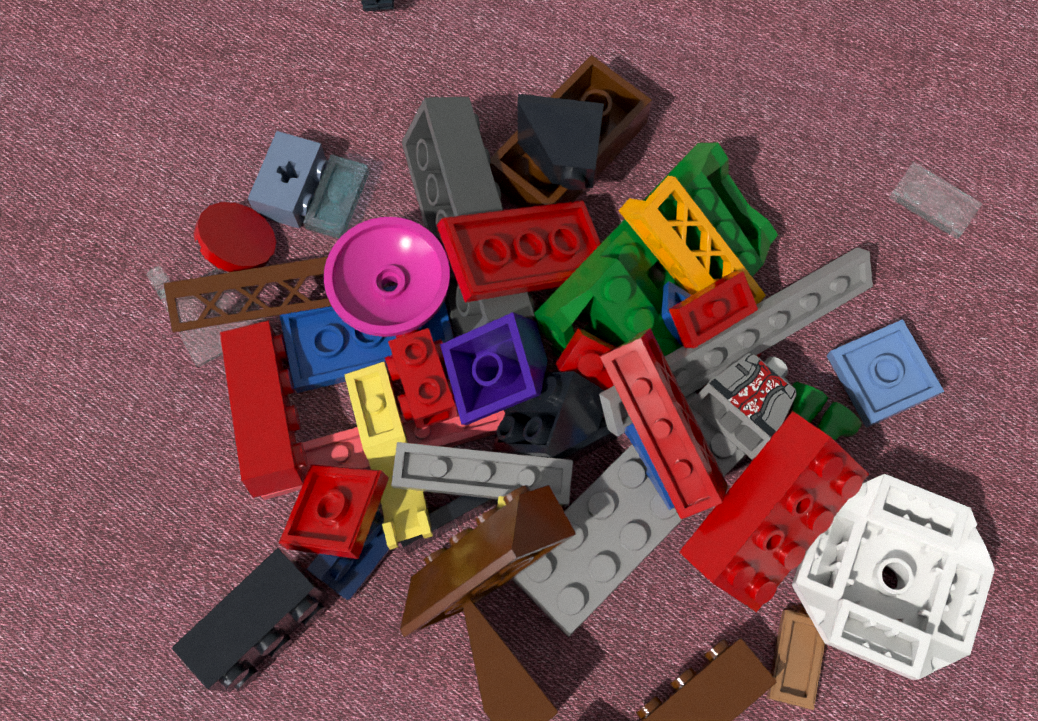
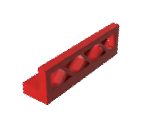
[600,328,728,519]

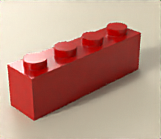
[220,320,308,498]

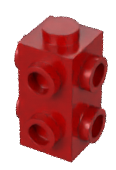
[384,328,458,430]

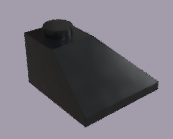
[517,94,604,190]

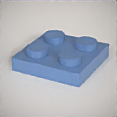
[827,319,944,428]

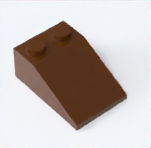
[462,599,559,721]

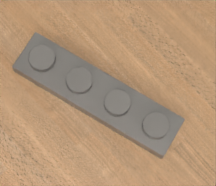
[391,442,573,506]

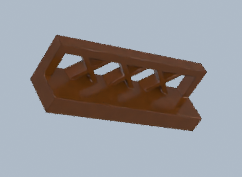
[163,256,332,333]

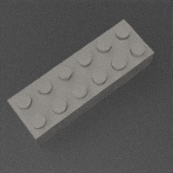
[511,392,746,638]

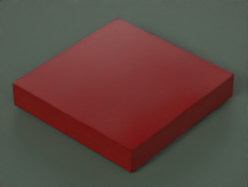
[279,464,389,559]

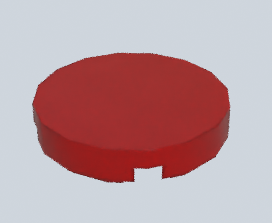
[193,202,276,272]

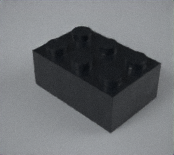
[171,548,329,692]

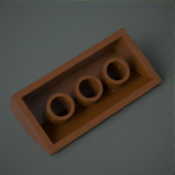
[400,485,576,637]

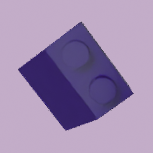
[440,312,548,425]

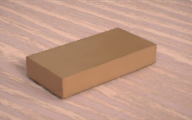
[766,610,825,710]

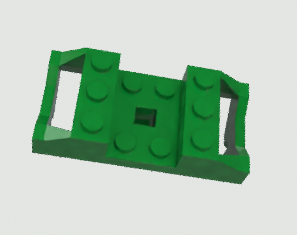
[534,142,778,357]

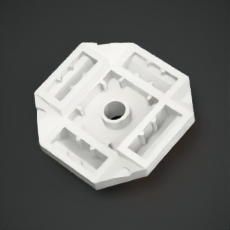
[792,474,995,680]

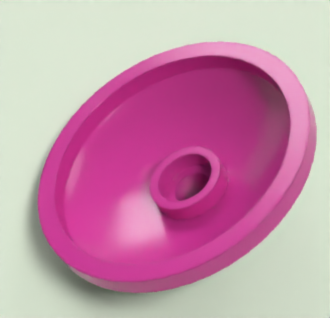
[324,217,450,337]

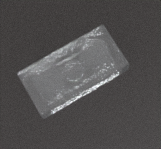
[889,162,982,239]

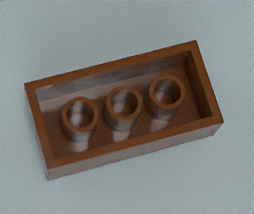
[490,55,652,208]

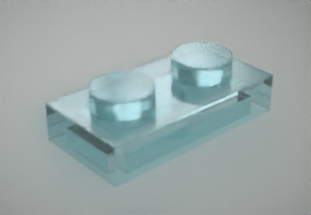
[303,155,369,239]

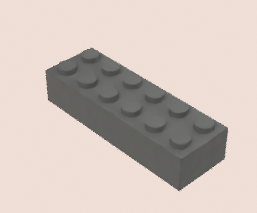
[402,97,534,338]

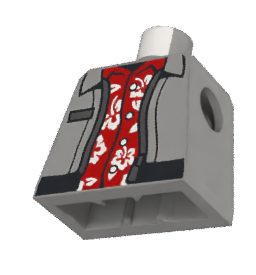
[689,353,796,460]

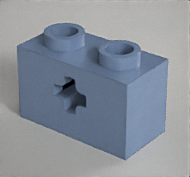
[248,131,329,229]

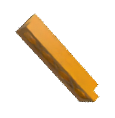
[618,176,766,304]

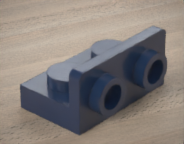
[307,509,390,600]

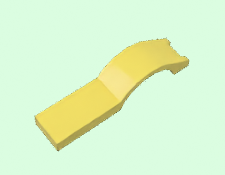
[344,362,433,550]

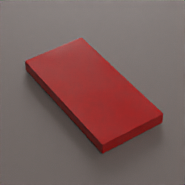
[437,200,601,303]

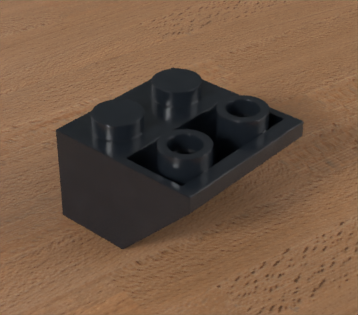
[492,371,605,457]

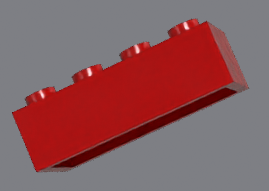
[679,411,869,612]

